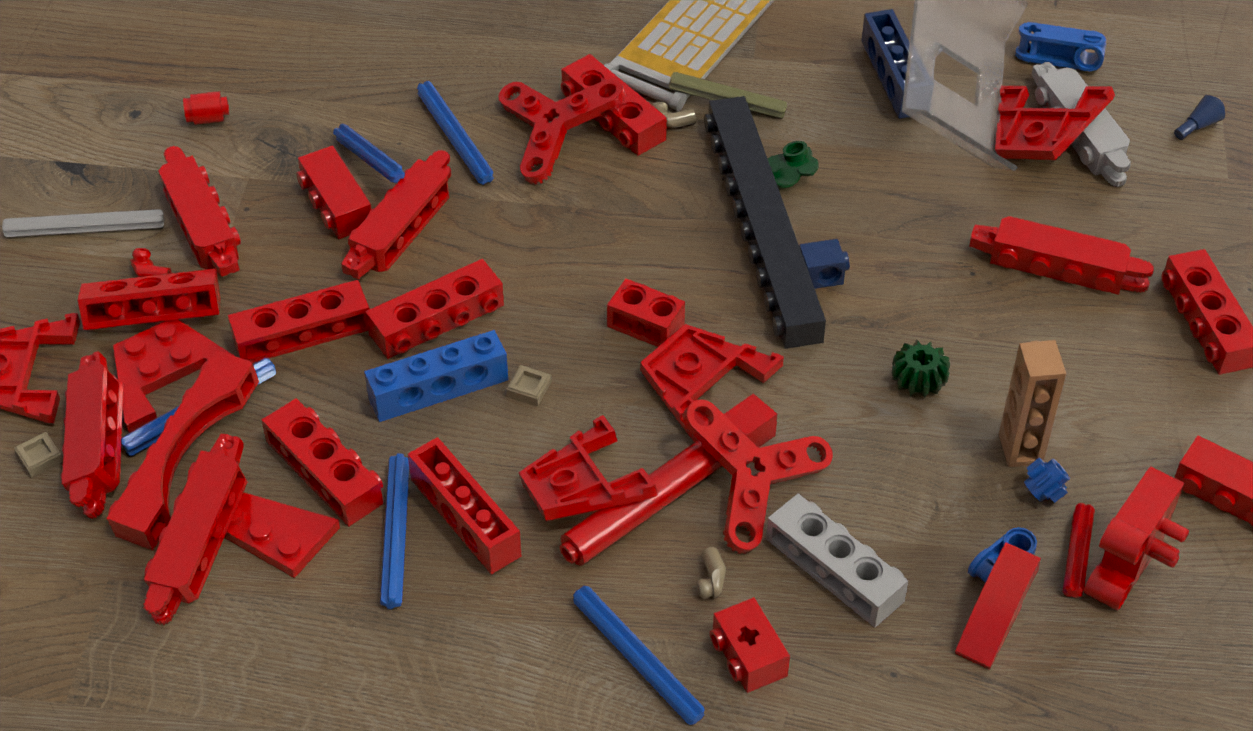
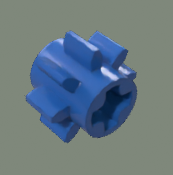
[1024,457,1070,503]

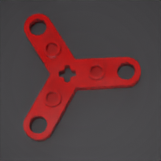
[498,79,626,184]
[682,399,833,554]

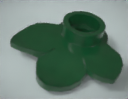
[768,141,819,189]

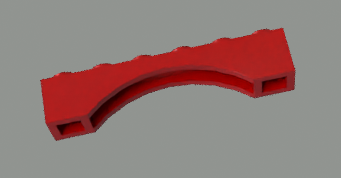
[107,350,259,550]

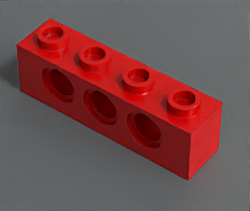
[561,54,667,156]
[1161,249,1253,375]
[365,258,504,359]
[77,268,221,330]
[228,280,370,363]
[261,398,383,527]
[407,437,522,575]

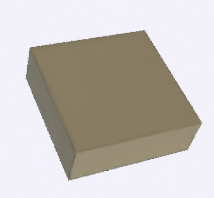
[506,365,552,407]
[14,432,63,478]

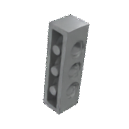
[766,494,908,628]

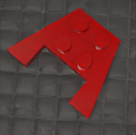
[995,86,1115,160]
[0,313,80,423]
[113,319,234,433]
[640,324,784,442]
[518,415,658,521]

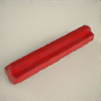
[1063,503,1095,598]

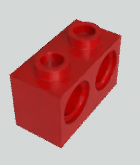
[607,279,685,347]

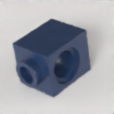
[799,239,850,289]

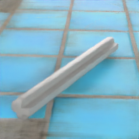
[2,209,165,238]

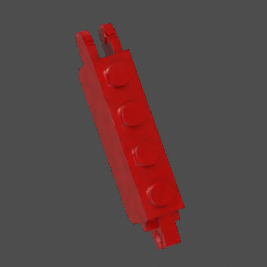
[158,146,241,277]
[341,150,451,279]
[969,216,1154,295]
[61,351,123,519]
[143,433,248,625]

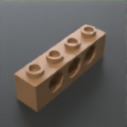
[999,340,1066,467]

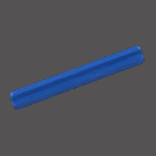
[333,124,405,183]

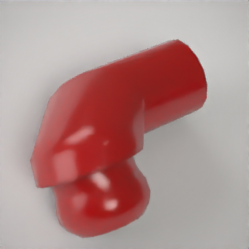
[130,248,172,277]

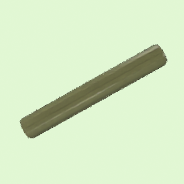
[669,72,787,119]

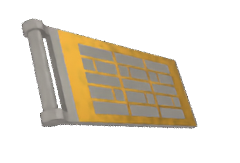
[604,0,775,112]

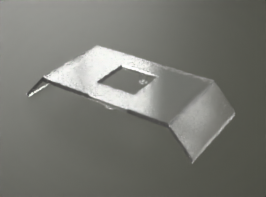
[902,0,1028,171]

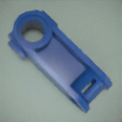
[1015,22,1106,71]

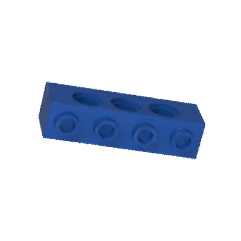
[364,330,509,422]

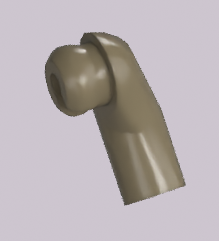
[652,102,696,128]
[697,547,726,599]

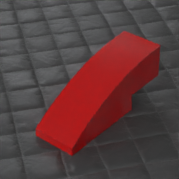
[955,542,1041,670]

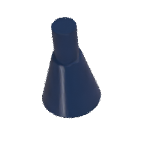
[1174,95,1225,140]

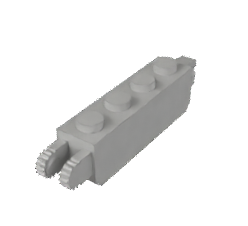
[1032,62,1131,187]

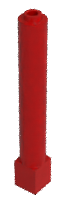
[559,393,778,566]

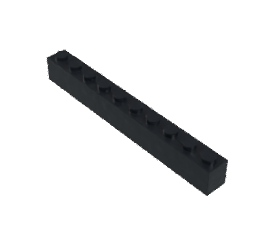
[704,96,826,349]

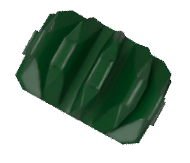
[891,340,950,398]

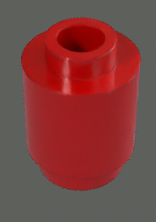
[183,91,230,125]

